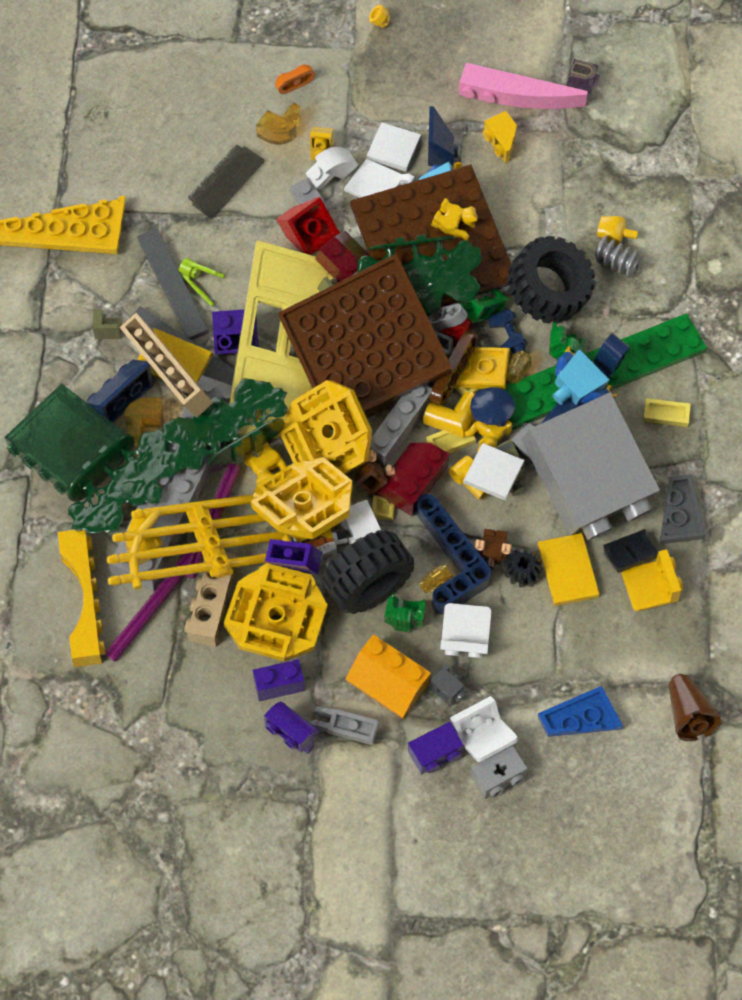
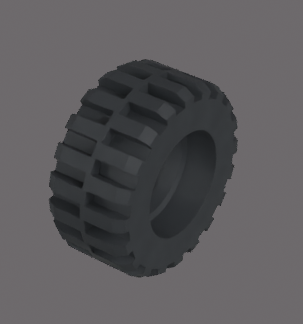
[507,236,595,324]
[323,530,414,614]

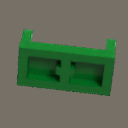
[460,289,510,323]

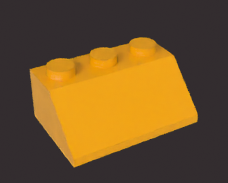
[346,634,431,719]

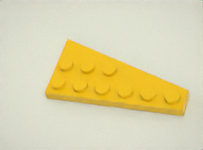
[0,195,126,254]

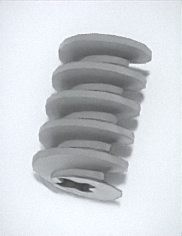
[595,235,643,278]

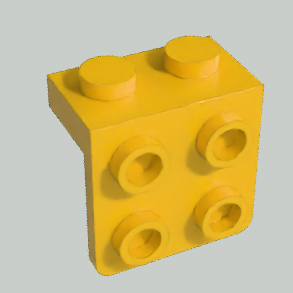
[621,549,683,612]

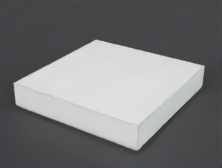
[367,122,421,172]
[464,443,524,501]

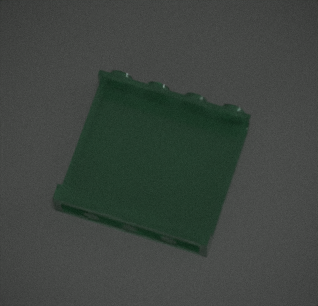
[4,383,125,496]

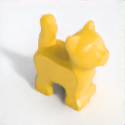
[431,198,478,240]
[464,420,512,452]
[244,443,287,485]

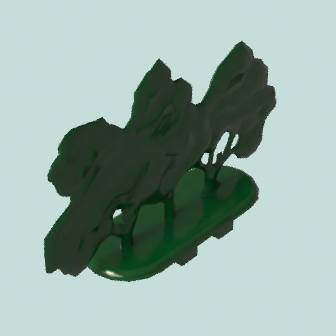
[353,234,481,316]
[162,378,288,472]
[68,429,181,534]

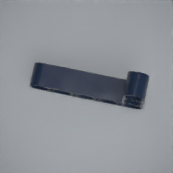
[542,333,630,423]
[417,494,491,615]

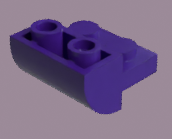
[212,309,259,355]
[264,701,320,754]

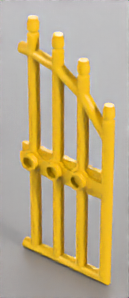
[107,494,292,590]

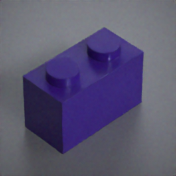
[265,539,323,575]
[253,659,305,702]
[408,722,464,775]

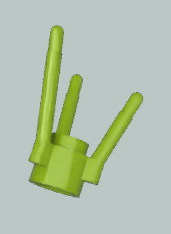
[179,258,225,306]

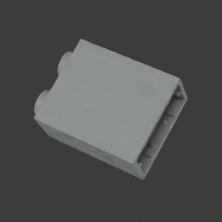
[521,392,660,540]

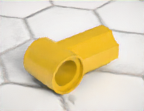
[448,456,489,500]

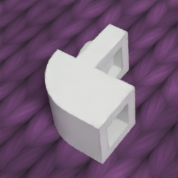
[305,147,358,190]

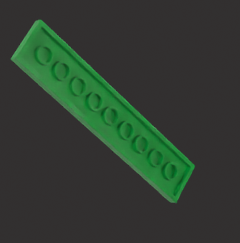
[503,313,707,430]

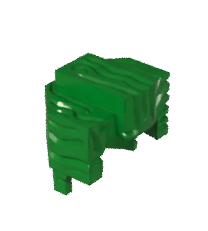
[549,322,586,360]
[384,594,426,633]

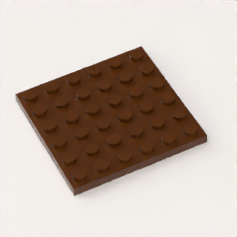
[350,164,511,307]
[277,254,453,430]

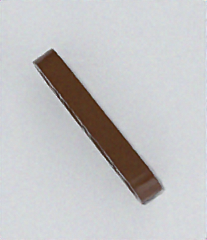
[430,331,478,406]

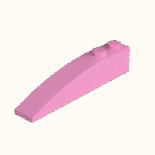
[459,63,588,109]

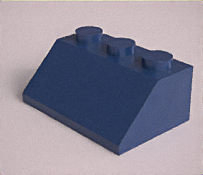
[86,359,154,429]

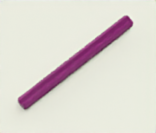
[184,463,240,579]
[106,553,191,661]

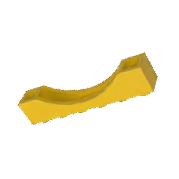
[58,529,105,667]

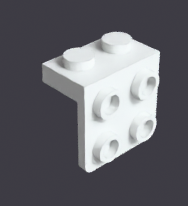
[440,603,491,658]
[450,696,518,762]

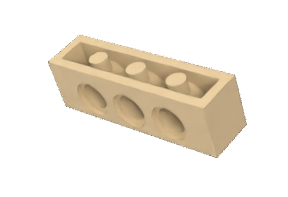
[185,552,237,647]

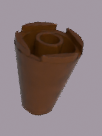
[668,674,722,741]

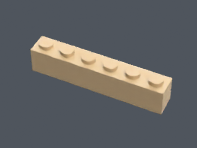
[120,313,213,418]

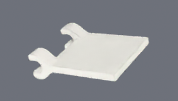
[344,159,415,198]

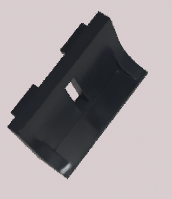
[603,529,658,573]

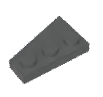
[659,474,705,545]

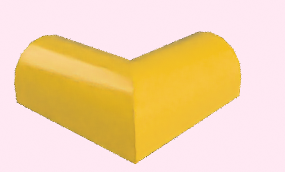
[423,392,475,439]

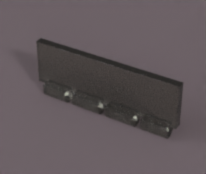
[188,144,265,219]

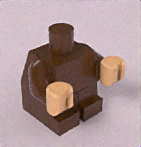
[355,450,395,495]
[475,529,512,570]

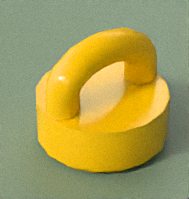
[369,4,390,28]

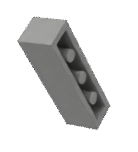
[370,384,432,469]

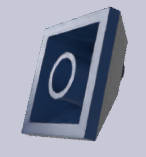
[428,106,458,167]

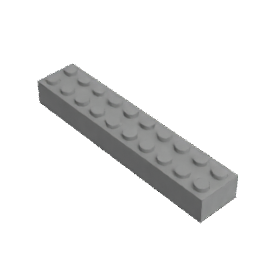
[110,375,232,591]

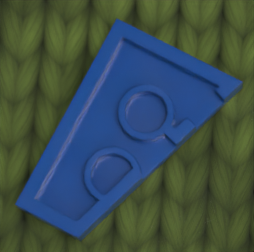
[537,686,623,737]

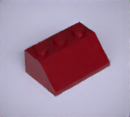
[315,231,370,282]
[374,443,450,516]

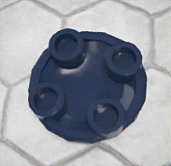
[470,387,515,427]

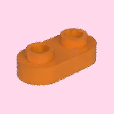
[275,65,316,94]

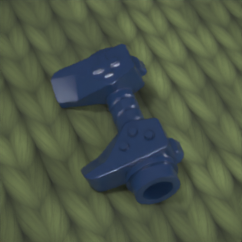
[488,309,528,357]

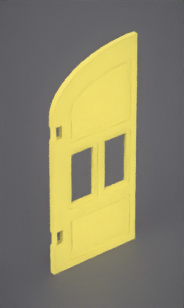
[229,240,333,439]

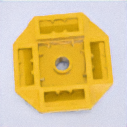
[280,380,372,475]
[251,457,353,543]
[224,563,328,661]

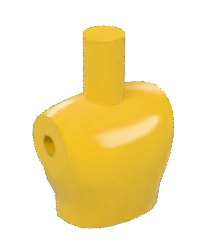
[597,216,638,246]

